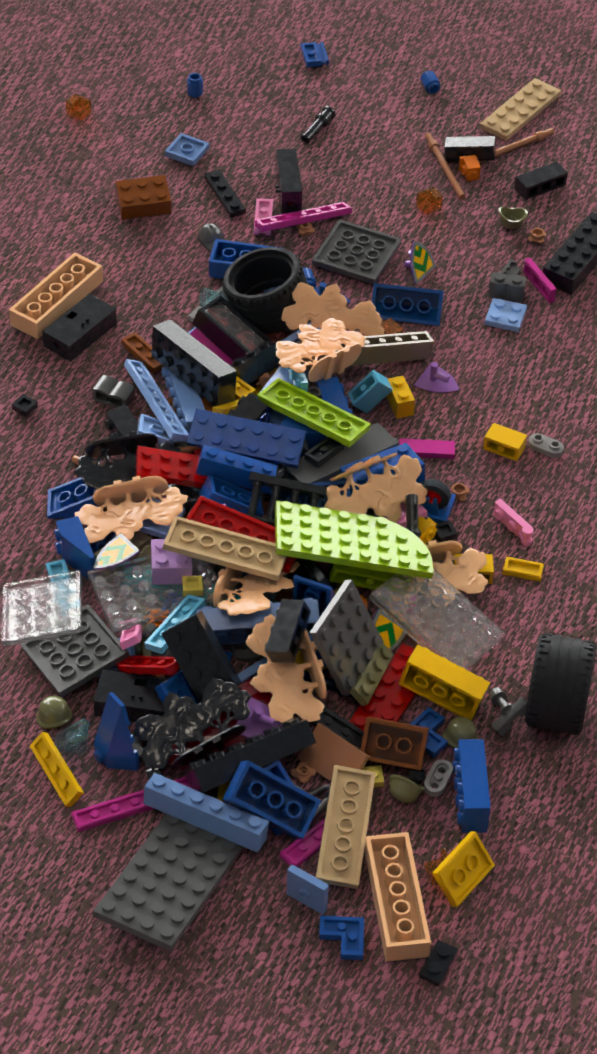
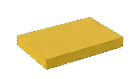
[432,831,495,907]

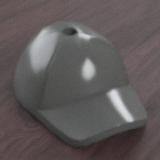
[198,223,225,252]

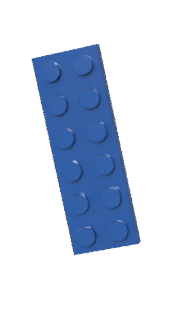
[187,408,306,468]

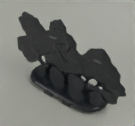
[74,432,181,490]
[134,678,251,769]

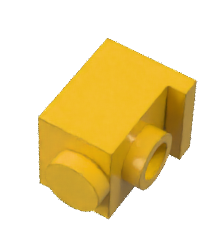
[418,516,438,545]

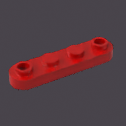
[117,655,180,676]

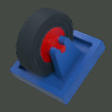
[420,479,456,524]

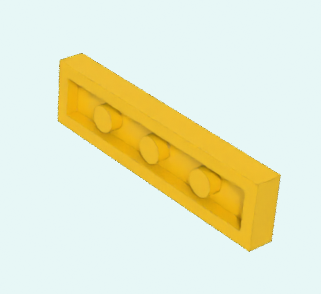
[30,732,84,807]

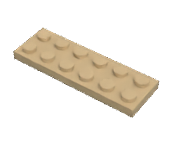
[480,78,561,141]
[163,516,287,581]
[316,765,376,889]

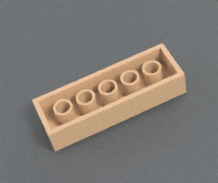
[9,252,103,339]
[365,832,431,962]

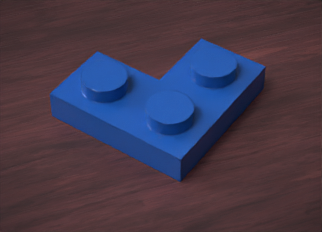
[410,707,448,758]
[319,916,364,960]

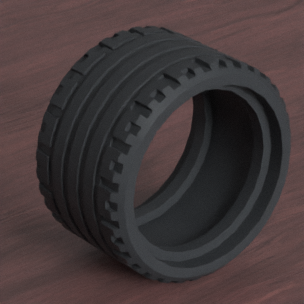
[222,247,308,334]
[524,633,597,735]

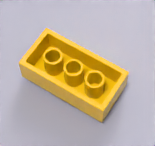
[398,644,490,720]

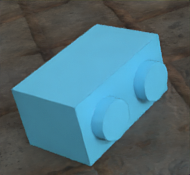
[347,370,393,413]

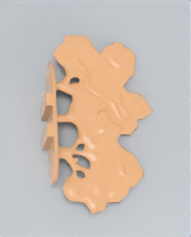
[281,282,385,337]
[276,318,366,382]
[324,453,428,523]
[74,476,188,543]
[382,540,488,608]
[213,562,300,616]
[245,614,327,723]

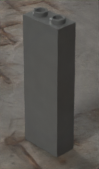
[284,423,400,483]

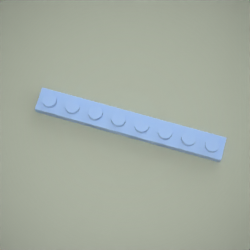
[124,359,189,442]

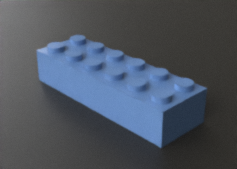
[196,598,319,645]

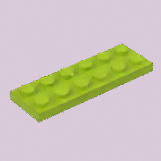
[257,378,371,447]

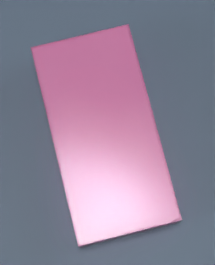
[119,623,143,650]

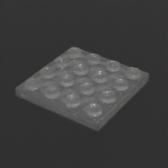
[2,570,82,646]

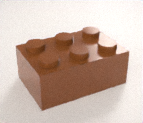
[115,175,171,220]
[361,716,430,770]

